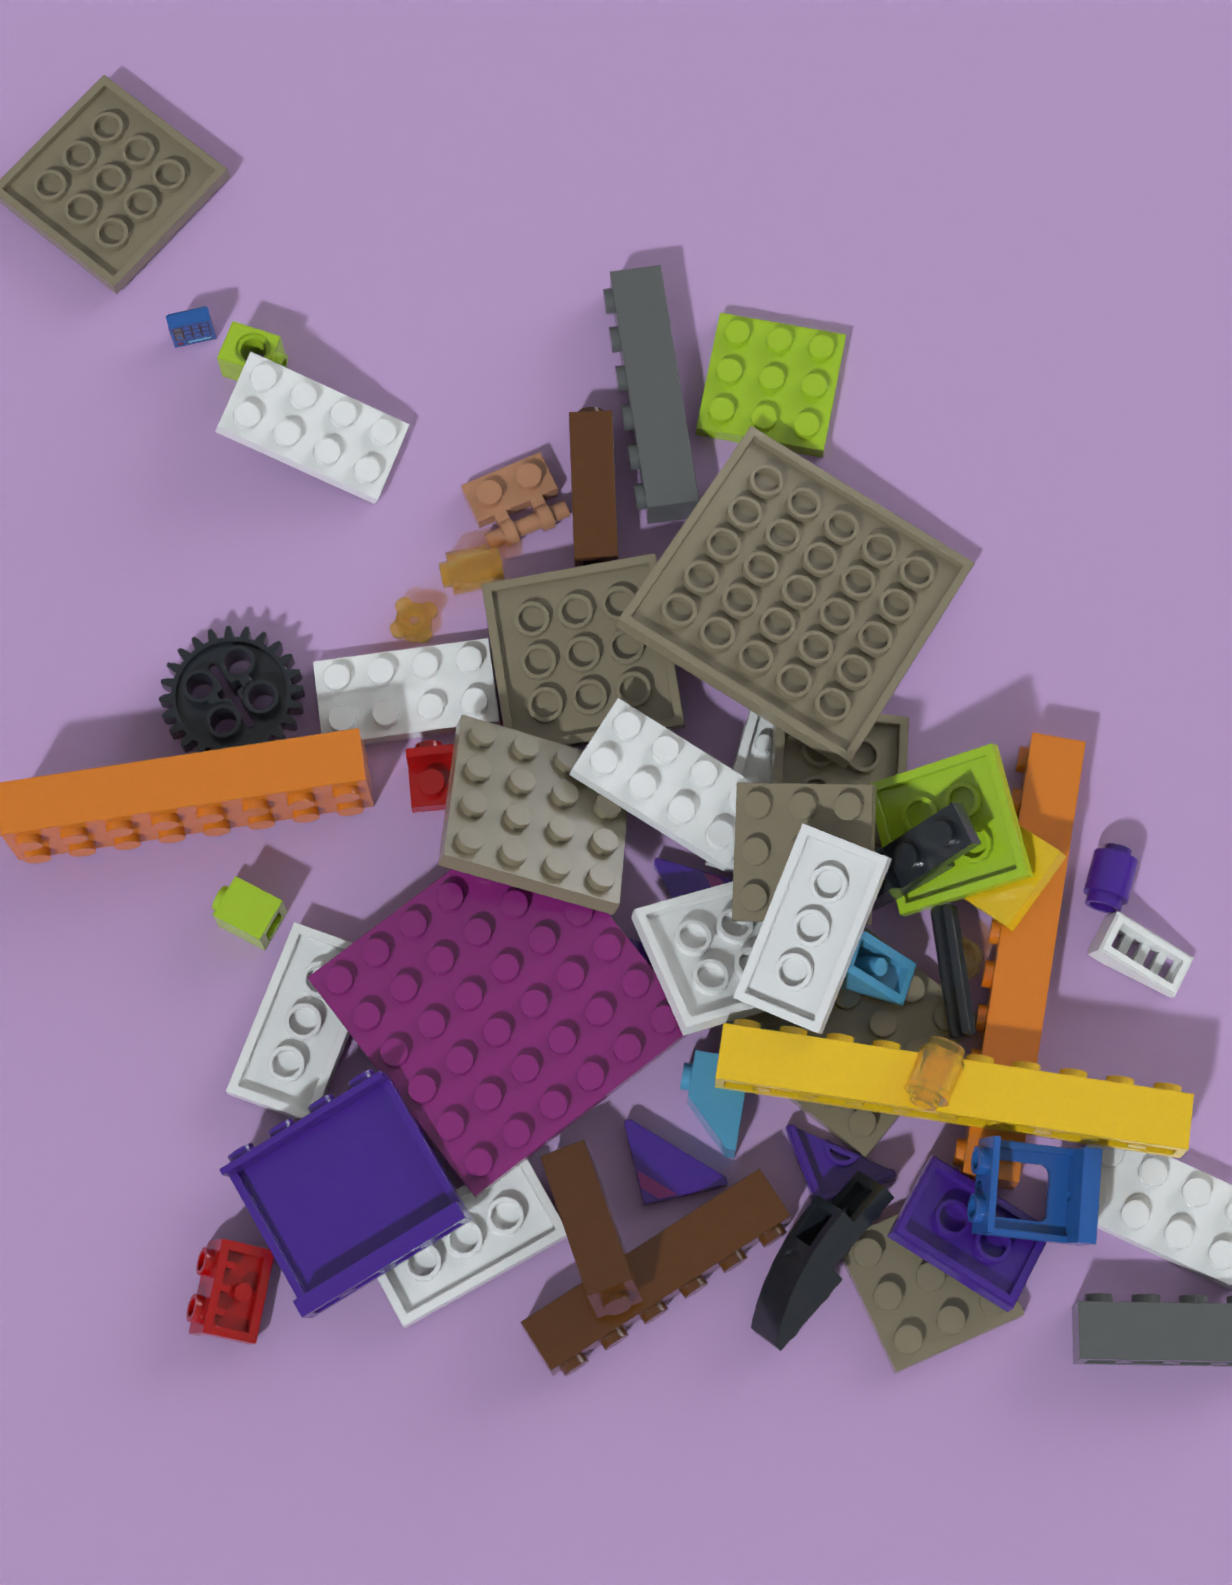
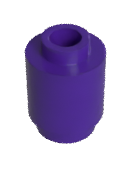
[1083,843,1138,914]

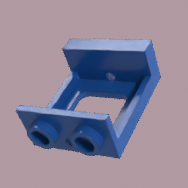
[967,1136,1102,1246]

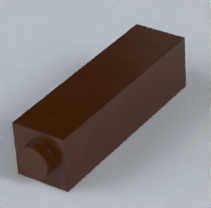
[569,407,618,567]
[540,1139,643,1318]

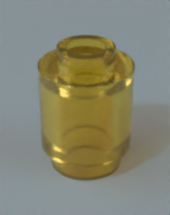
[438,544,505,595]
[904,1036,965,1111]

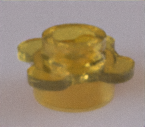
[390,597,438,643]

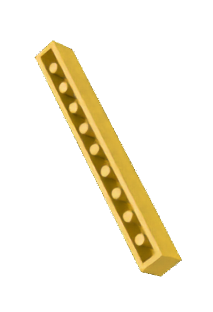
[714,1019,1194,1158]

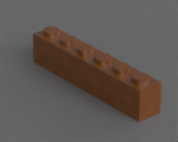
[521,1168,791,1376]

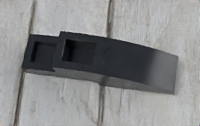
[872,802,981,912]
[751,1170,894,1351]

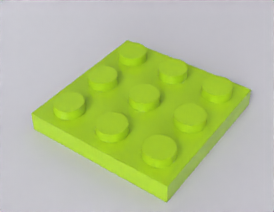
[696,313,846,458]
[870,743,1033,916]

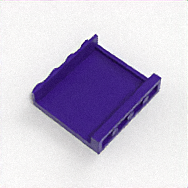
[219,1069,473,1318]

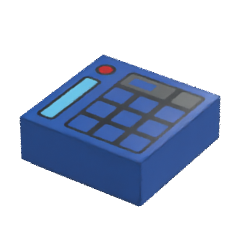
[166,306,217,348]

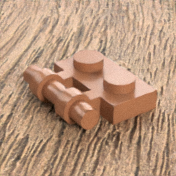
[461,452,570,550]

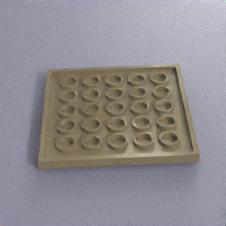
[615,426,975,769]

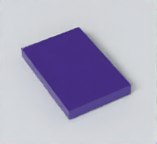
[887,1155,1047,1312]

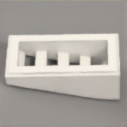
[1087,911,1194,998]

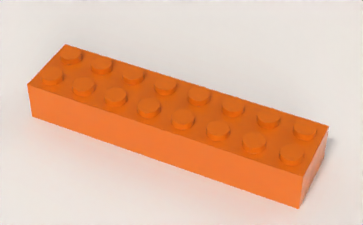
[0,728,374,864]

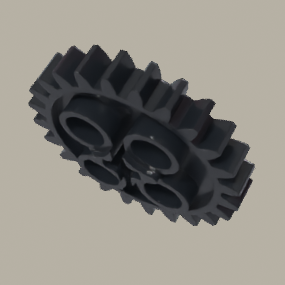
[159,626,306,753]

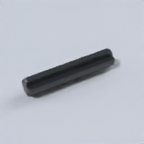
[930,904,976,1039]

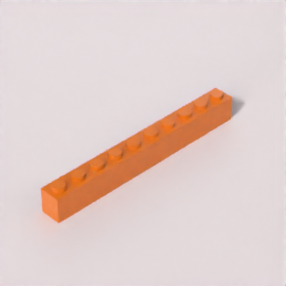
[952,732,1086,1190]

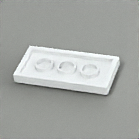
[215,352,410,504]
[313,638,500,745]
[569,698,753,871]
[733,823,892,1034]
[226,922,352,1120]
[1085,1144,1232,1290]
[377,1159,567,1329]

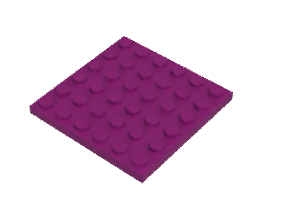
[307,869,687,1199]

